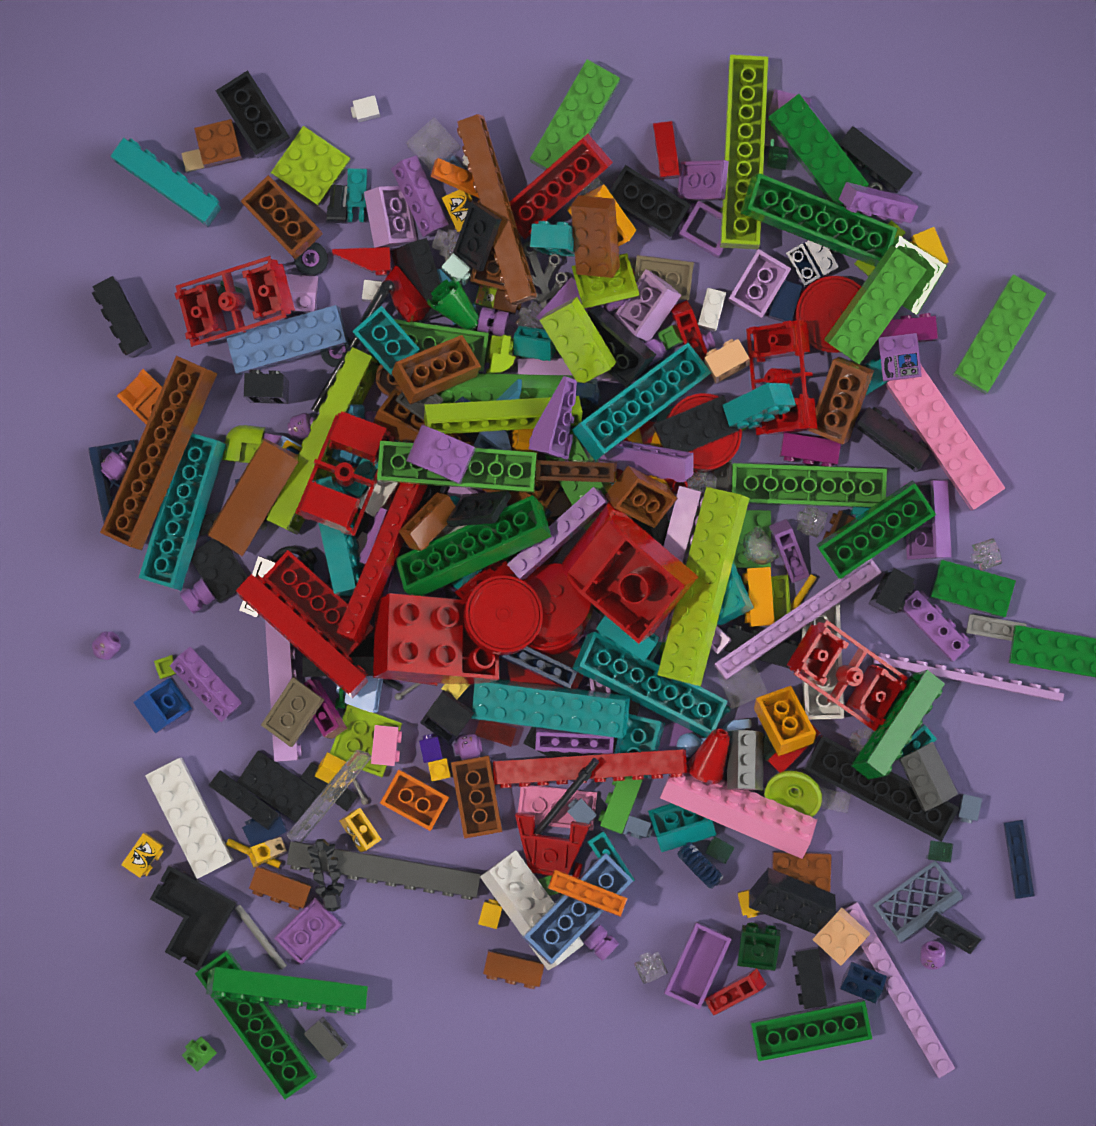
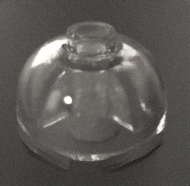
[743,526,779,565]

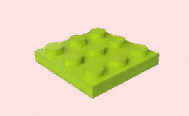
[271,126,351,206]
[572,253,639,308]
[330,704,402,777]

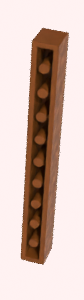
[457,114,538,305]

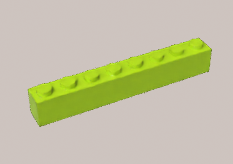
[424,396,582,434]

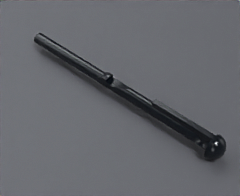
[311,280,395,413]

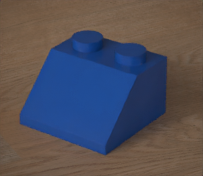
[133,678,192,734]

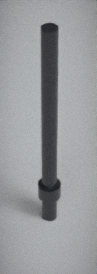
[534,758,599,835]

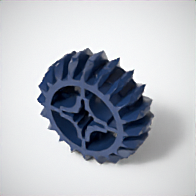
[677,842,723,889]

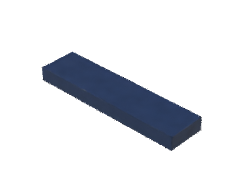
[1003,820,1035,899]

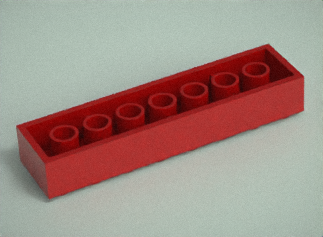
[236,574,368,699]

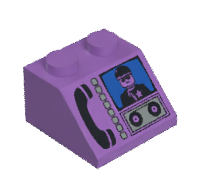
[878,333,922,382]

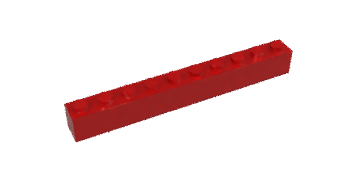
[336,483,428,644]
[493,749,687,788]

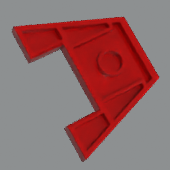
[515,812,591,876]

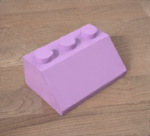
[364,186,417,248]
[728,249,791,318]
[614,269,681,341]
[286,274,318,314]

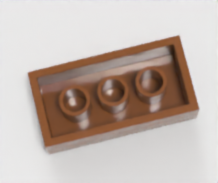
[241,175,323,260]
[571,195,620,278]
[392,335,481,404]
[808,357,874,445]
[451,755,502,839]

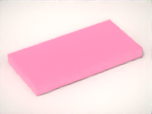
[518,785,597,831]

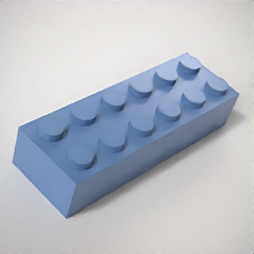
[226,305,349,375]
[522,853,633,965]

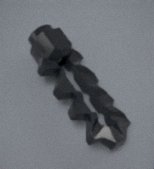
[307,839,344,911]

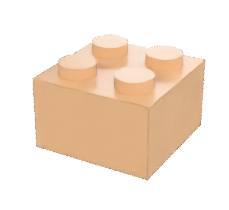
[705,339,750,384]
[812,908,870,966]

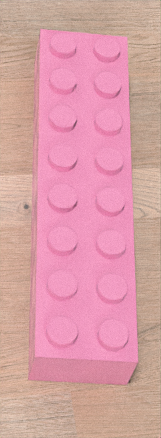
[885,364,1005,511]
[660,767,817,859]

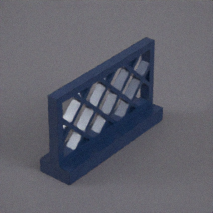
[88,440,136,524]

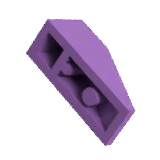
[769,519,809,583]

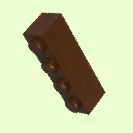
[536,459,617,483]

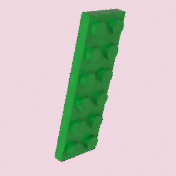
[1009,625,1096,678]

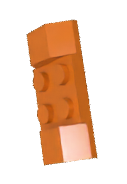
[117,369,198,426]

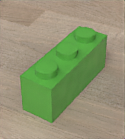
[598,776,643,834]

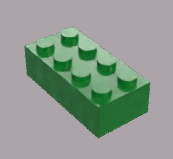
[929,560,1016,618]

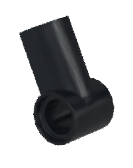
[326,185,348,224]

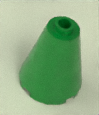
[427,277,479,330]

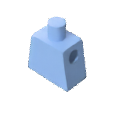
[336,676,383,713]

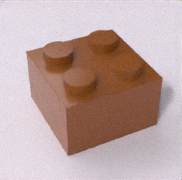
[194,119,242,168]

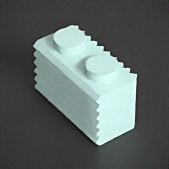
[442,253,472,286]

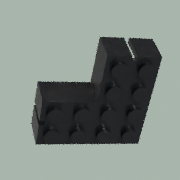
[150,864,238,971]

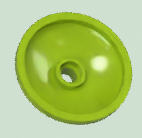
[764,771,822,817]

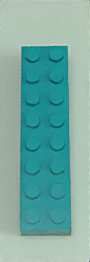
[572,343,711,461]
[139,433,226,591]
[572,632,728,738]
[472,679,630,738]

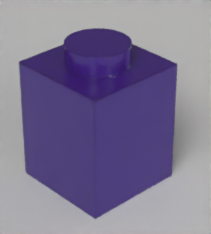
[419,734,443,763]

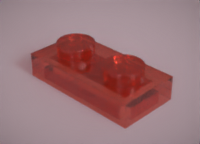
[475,720,517,747]

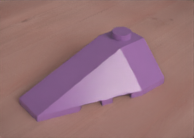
[529,376,577,460]

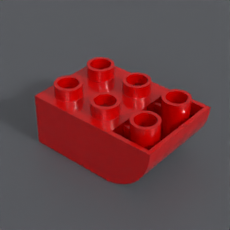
[562,502,699,644]
[373,593,499,684]

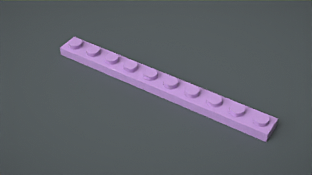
[714,558,882,681]
[872,653,1064,702]
[844,902,955,1078]

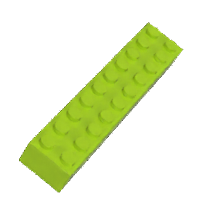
[720,55,768,250]
[267,347,381,535]
[657,487,750,686]

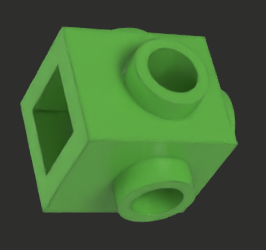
[182,1037,217,1072]

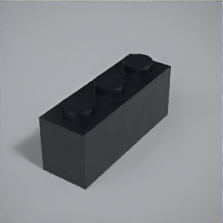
[791,947,827,1009]

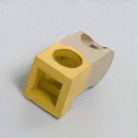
[247,837,287,868]

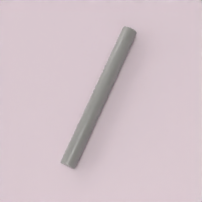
[234,905,287,970]

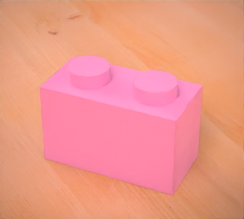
[371,725,402,766]

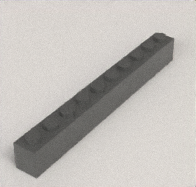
[287,841,481,900]

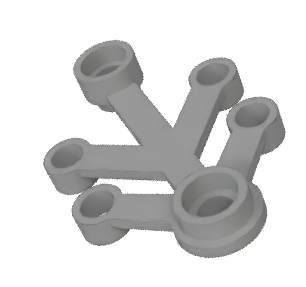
[523,241,567,309]

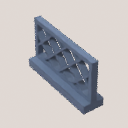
[873,860,963,944]

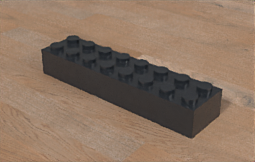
[803,735,959,842]

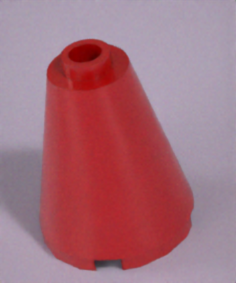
[687,728,730,784]

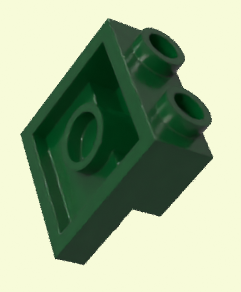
[737,922,781,971]

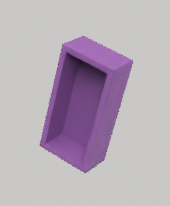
[664,922,732,1010]

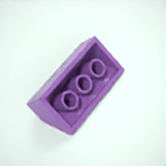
[903,480,951,560]

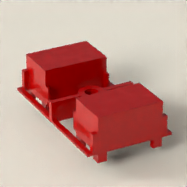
[174,256,295,347]
[746,320,817,435]
[295,411,395,536]
[787,620,908,731]

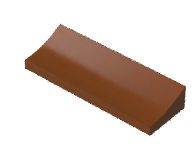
[208,438,298,556]

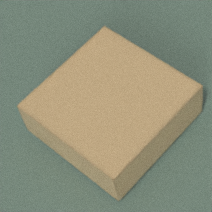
[181,149,205,173]

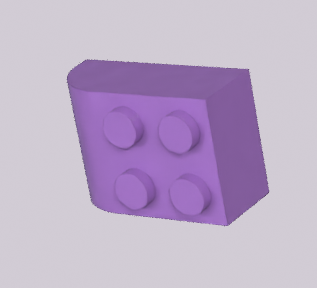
[406,425,476,484]

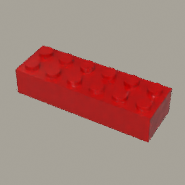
[509,133,613,239]
[262,550,375,657]

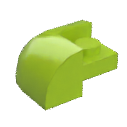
[486,335,516,374]
[222,425,265,463]

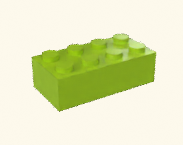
[539,297,616,383]

